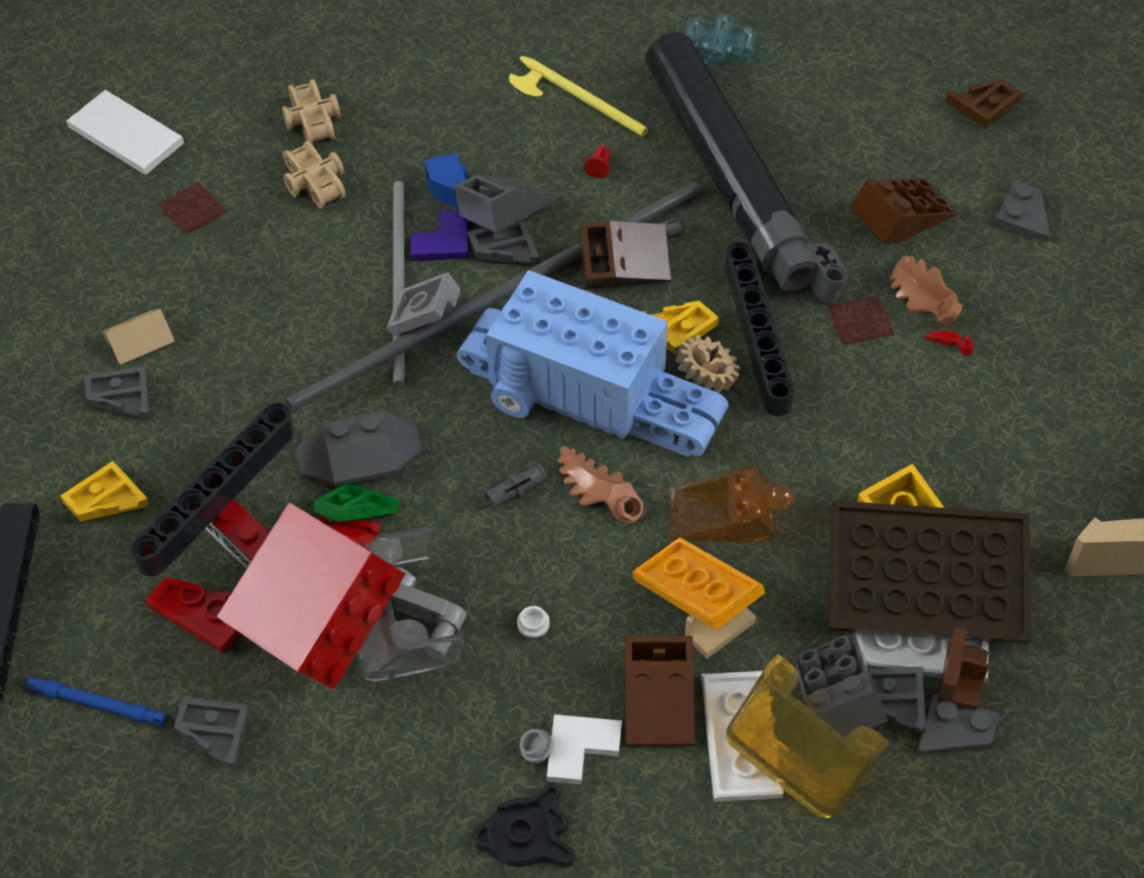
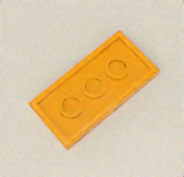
[632,537,765,631]

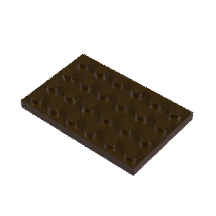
[828,501,1031,644]

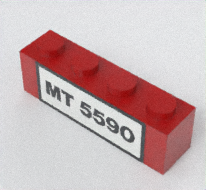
[192,487,269,570]

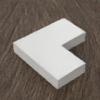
[547,715,622,785]

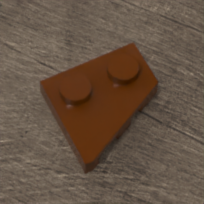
[946,79,1022,128]

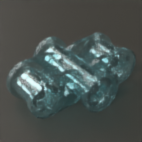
[684,14,759,67]

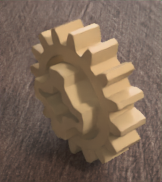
[675,335,740,393]

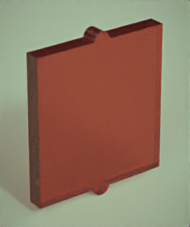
[159,182,226,234]
[829,296,894,345]

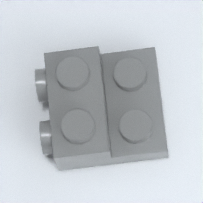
[386,272,461,336]

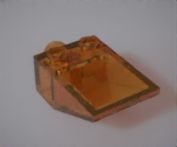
[670,465,793,543]

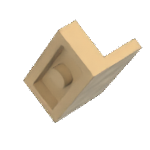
[102,308,174,364]
[685,607,756,659]

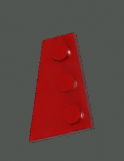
[145,577,241,654]

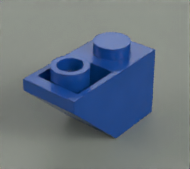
[424,153,468,209]

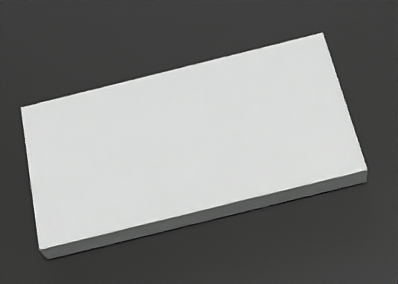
[66,90,184,175]
[854,632,989,683]
[701,671,784,802]

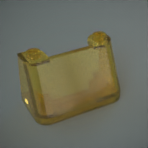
[726,654,890,819]

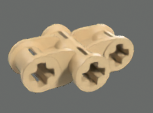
[282,79,341,145]
[283,141,346,209]

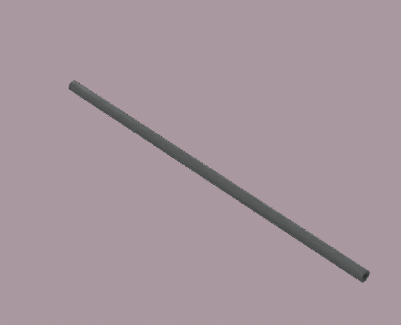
[285,181,702,412]

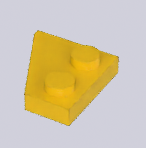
[644,300,719,355]
[60,461,149,522]

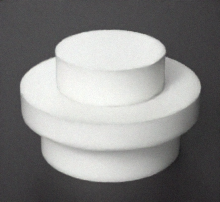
[517,606,550,638]

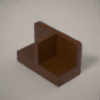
[938,627,989,710]

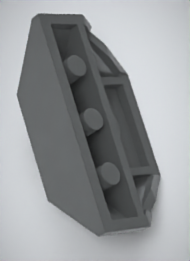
[295,411,422,486]

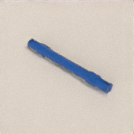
[26,676,168,727]

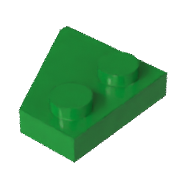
[313,483,400,522]

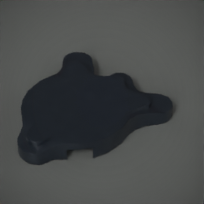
[473,784,575,868]

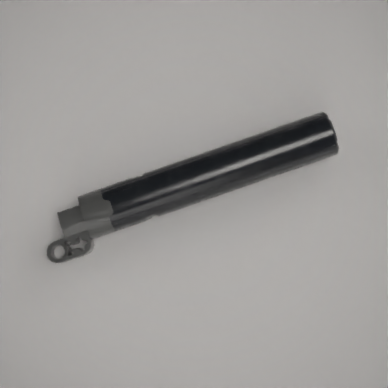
[645,32,848,302]

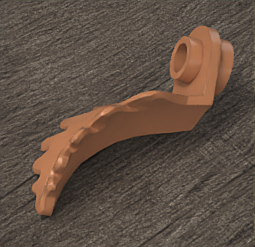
[890,255,963,325]
[558,446,643,523]

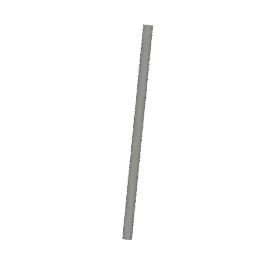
[393,181,405,387]

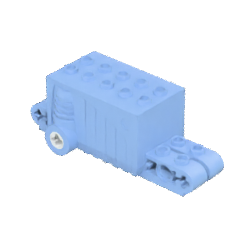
[456,270,729,457]

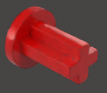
[584,145,612,179]

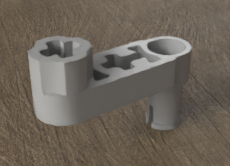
[386,567,467,657]

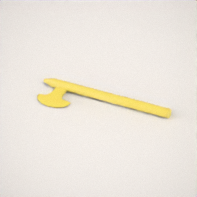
[509,56,648,137]

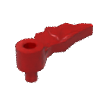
[925,330,974,356]

